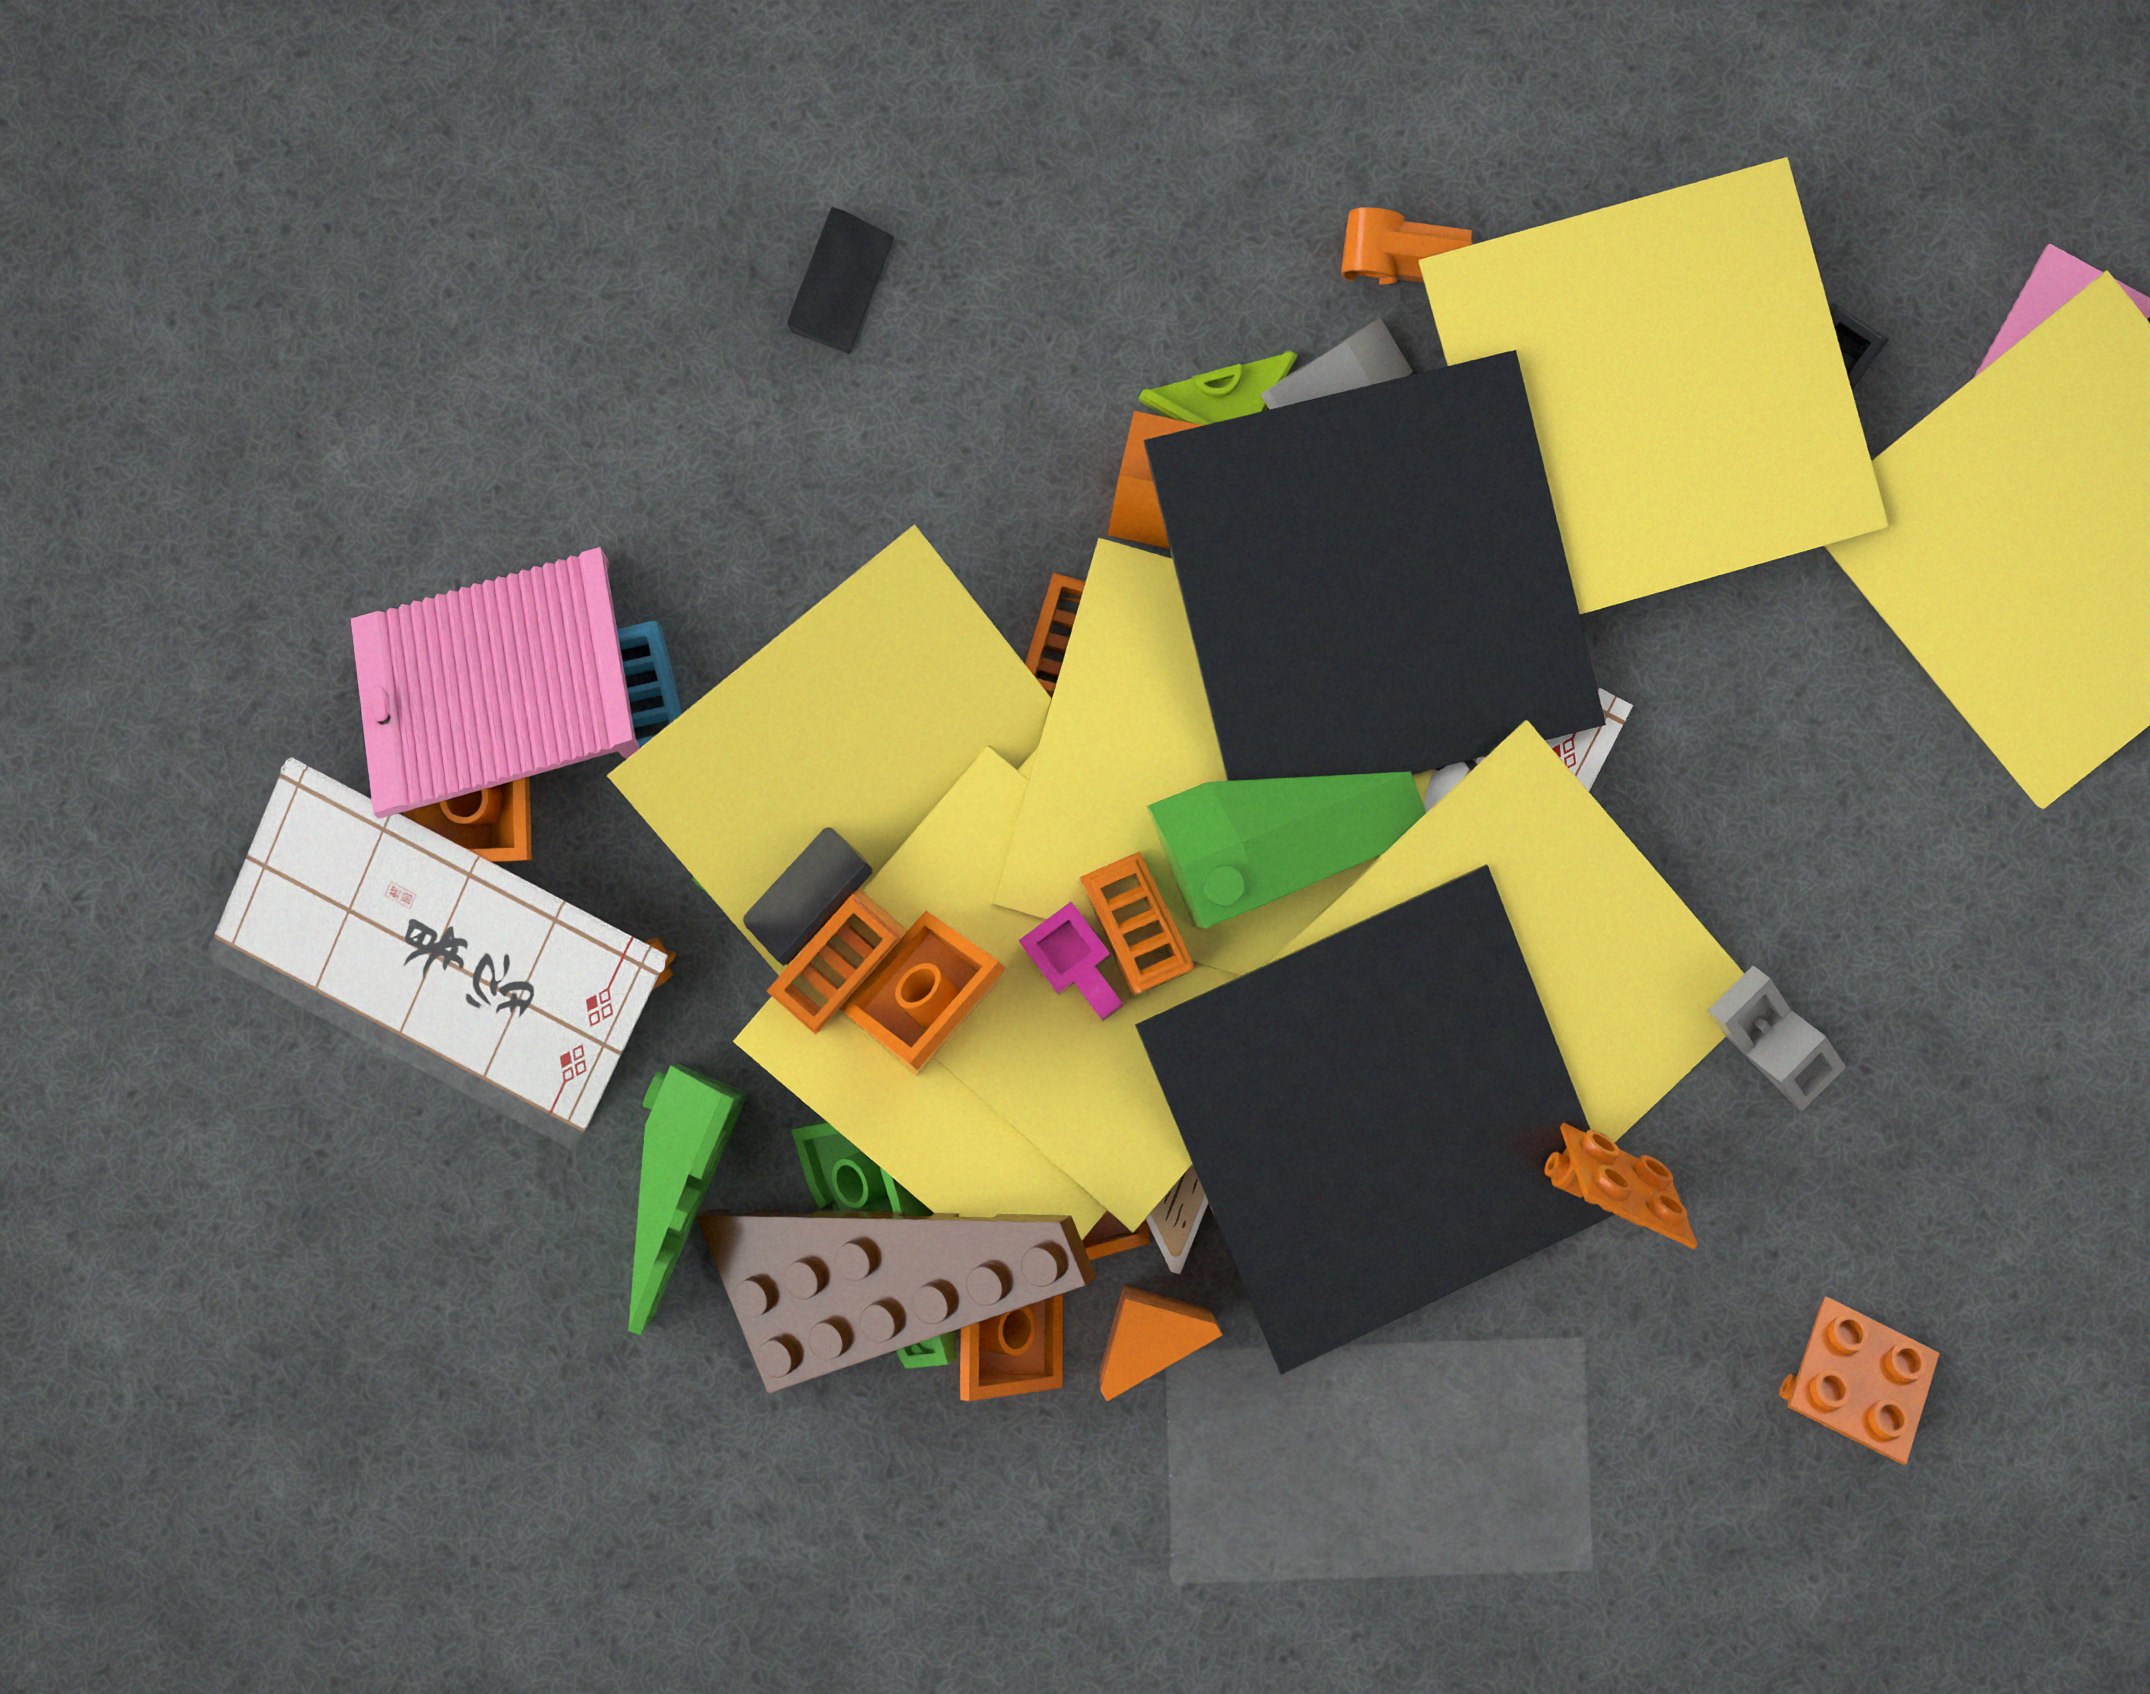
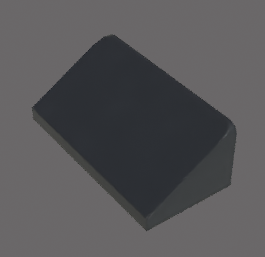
[787,206,894,354]
[743,827,872,966]

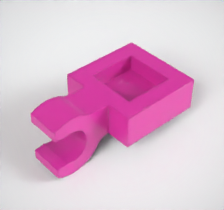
[1018,902,1124,1021]

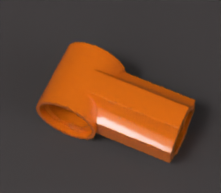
[1341,207,1472,285]

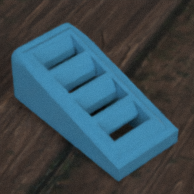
[617,621,682,759]

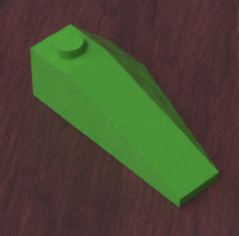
[1147,772,1426,929]
[628,1063,748,1336]
[791,1120,957,1369]

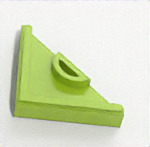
[1138,350,1298,426]

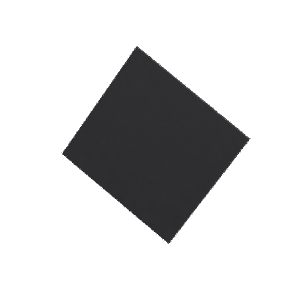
[1143,350,1606,781]
[1135,864,1615,1375]

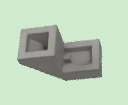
[1260,317,1413,410]
[1708,966,1846,1112]

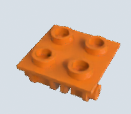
[1544,1122,1698,1249]
[1779,1296,1940,1465]

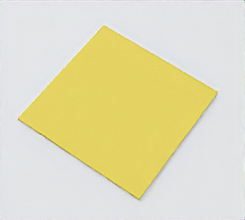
[1418,157,1889,614]
[1824,270,2150,809]
[607,524,1052,976]
[993,538,1433,976]
[1265,720,1744,1143]
[733,746,1107,1240]
[844,748,1240,1233]

